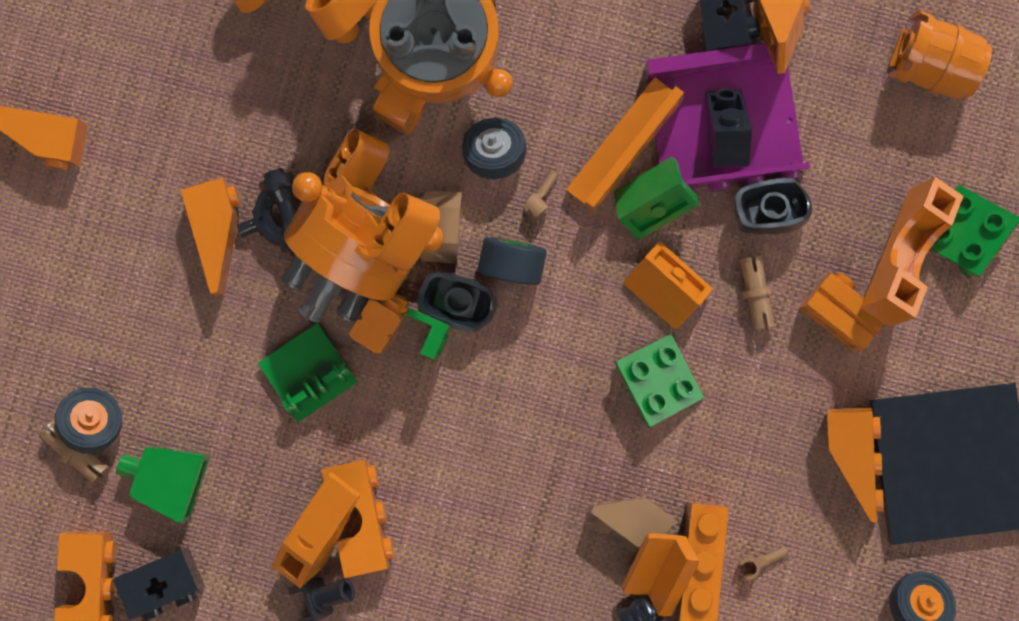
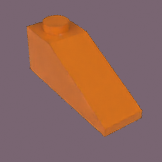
[753,0,809,74]
[0,106,88,171]
[181,178,241,297]

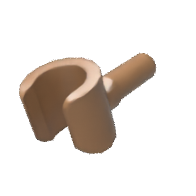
[524,171,558,221]
[739,547,789,580]

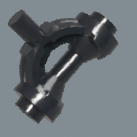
[237,168,296,257]

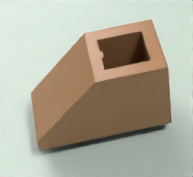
[589,497,676,555]

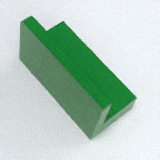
[614,157,699,240]
[405,308,451,362]

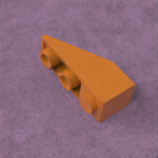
[827,408,884,522]
[272,472,361,589]

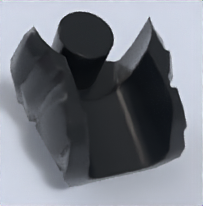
[615,598,662,621]

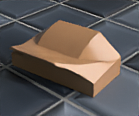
[419,190,463,265]

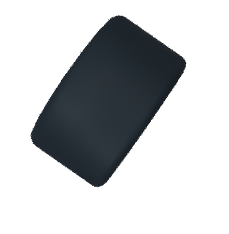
[478,237,547,285]

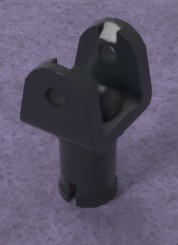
[287,577,355,621]

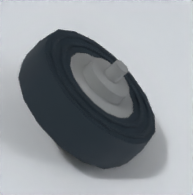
[462,117,527,180]

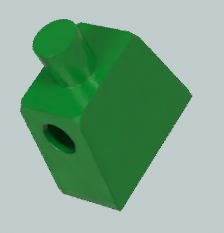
[116,446,211,523]

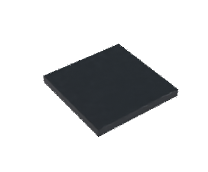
[869,383,1019,545]

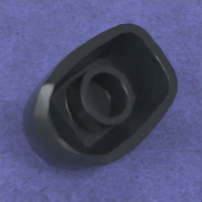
[734,178,813,235]
[417,271,498,332]

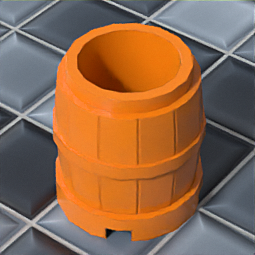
[889,10,992,100]

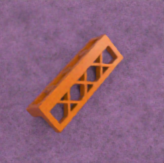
[566,77,684,213]

